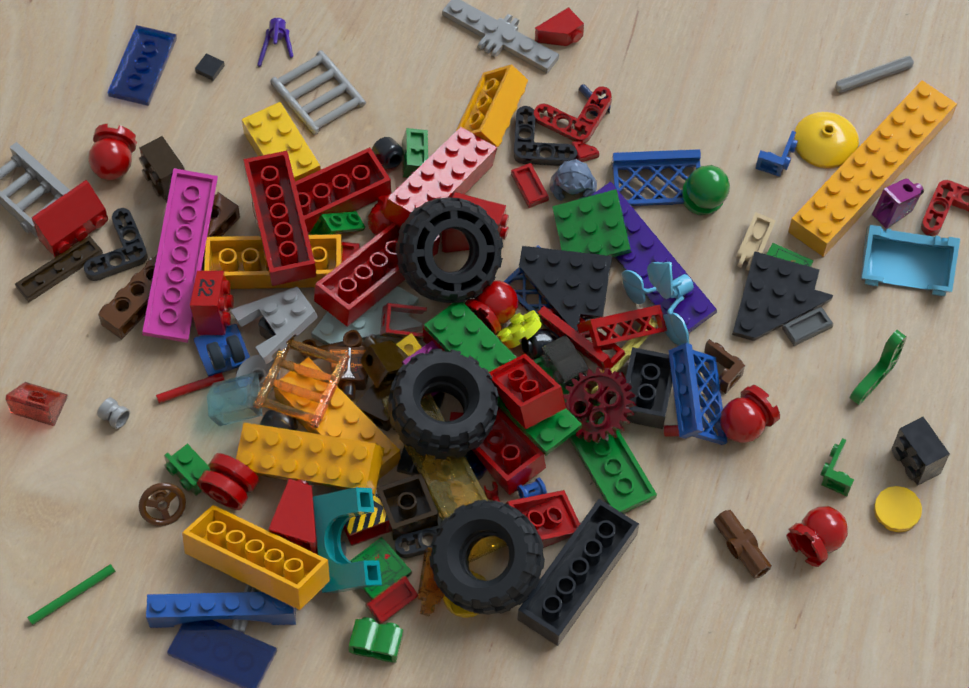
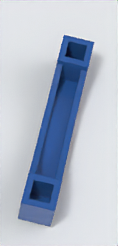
[146,592,296,628]

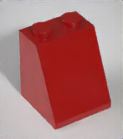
[442,192,509,253]
[268,479,318,555]

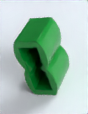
[349,617,403,663]

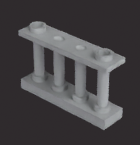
[0,142,70,238]

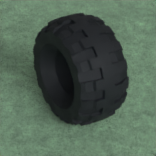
[395,197,503,303]
[388,349,498,460]
[429,500,545,615]

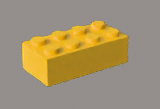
[242,102,321,181]

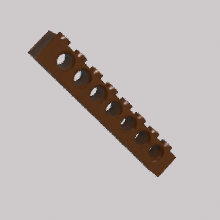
[98,192,240,340]

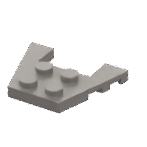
[231,287,318,364]

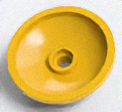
[794,112,859,168]

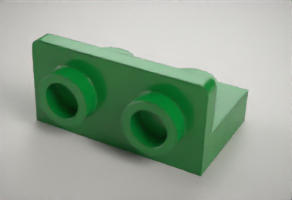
[164,443,210,496]

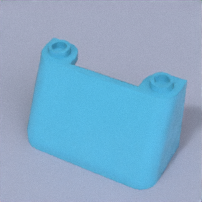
[861,225,960,296]

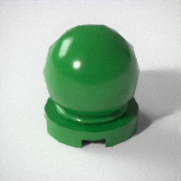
[681,165,730,216]

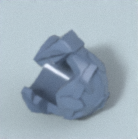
[550,159,597,201]

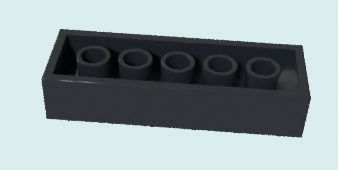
[518,499,639,646]

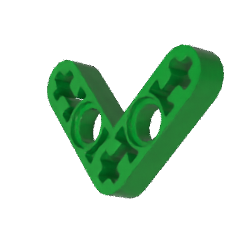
[849,330,907,405]

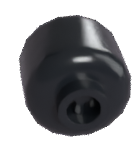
[372,137,404,169]
[521,329,557,360]

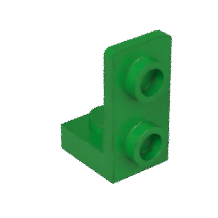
[311,211,366,235]
[820,438,854,496]

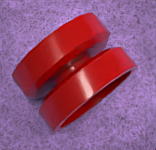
[197,453,259,510]

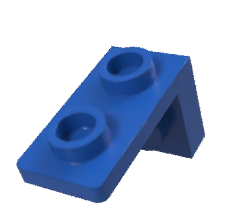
[755,131,798,177]

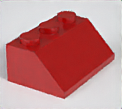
[31,180,109,257]

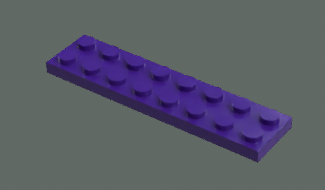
[591,181,717,333]

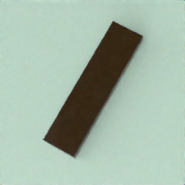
[15,236,103,303]

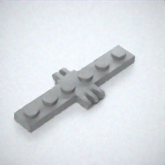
[442,0,559,73]

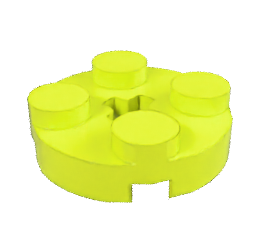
[497,310,542,348]

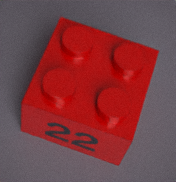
[190,271,234,335]

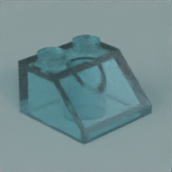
[207,372,263,426]

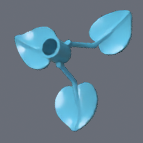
[621,262,694,346]

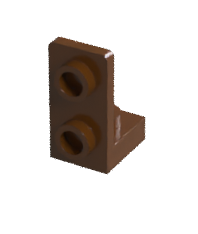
[704,339,745,394]

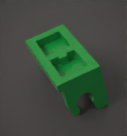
[402,128,428,178]

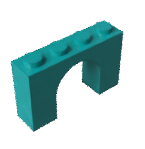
[313,487,382,593]

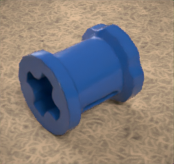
[517,477,547,499]

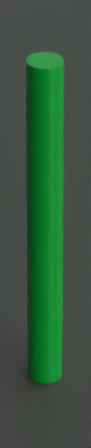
[27,564,116,625]

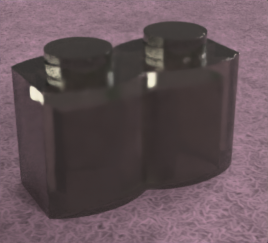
[540,335,589,390]

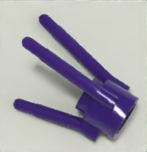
[257,18,294,67]

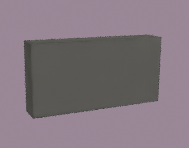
[782,307,833,346]

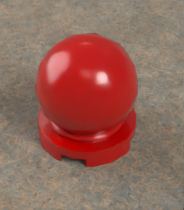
[89,124,137,180]
[464,280,518,335]
[720,385,780,443]
[786,506,848,567]

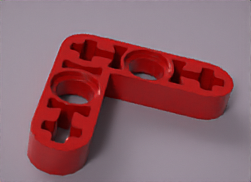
[534,86,612,143]
[921,180,969,236]

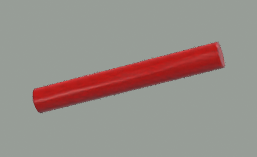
[156,372,225,403]

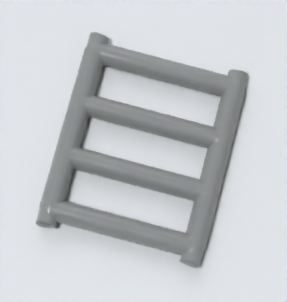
[270,50,366,135]

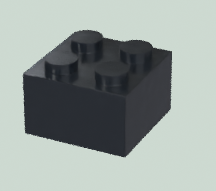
[891,416,950,486]

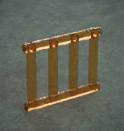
[253,336,350,428]

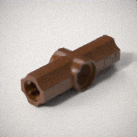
[713,509,772,579]

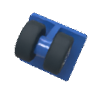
[194,324,250,377]

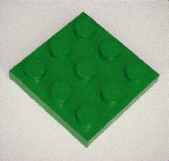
[552,189,631,257]

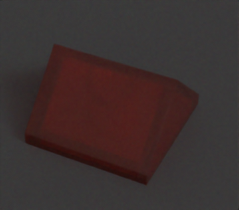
[5,382,68,426]

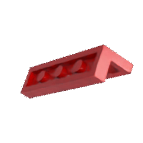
[577,305,667,348]
[538,306,625,370]

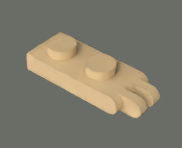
[736,212,776,271]

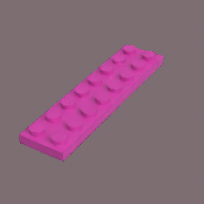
[142,168,218,343]

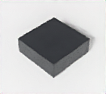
[195,53,225,81]

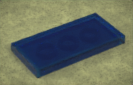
[107,25,177,106]
[167,620,278,688]

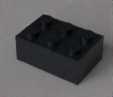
[625,347,673,429]

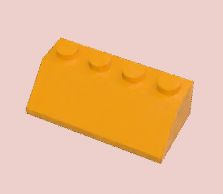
[456,64,528,147]

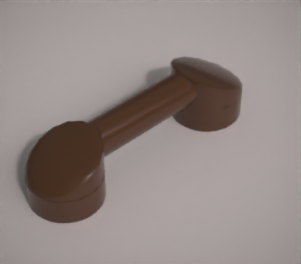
[299,330,362,360]

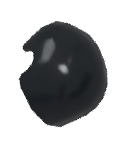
[260,408,298,431]

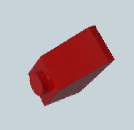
[535,7,584,46]

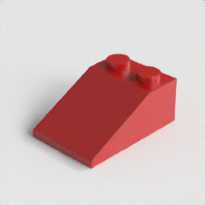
[489,354,566,429]
[472,409,546,495]
[505,490,580,548]

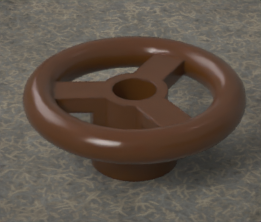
[139,483,186,526]

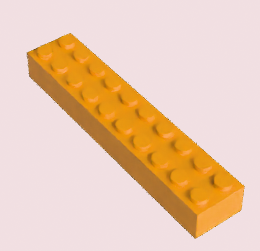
[788,80,957,257]

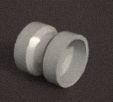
[97,397,130,429]

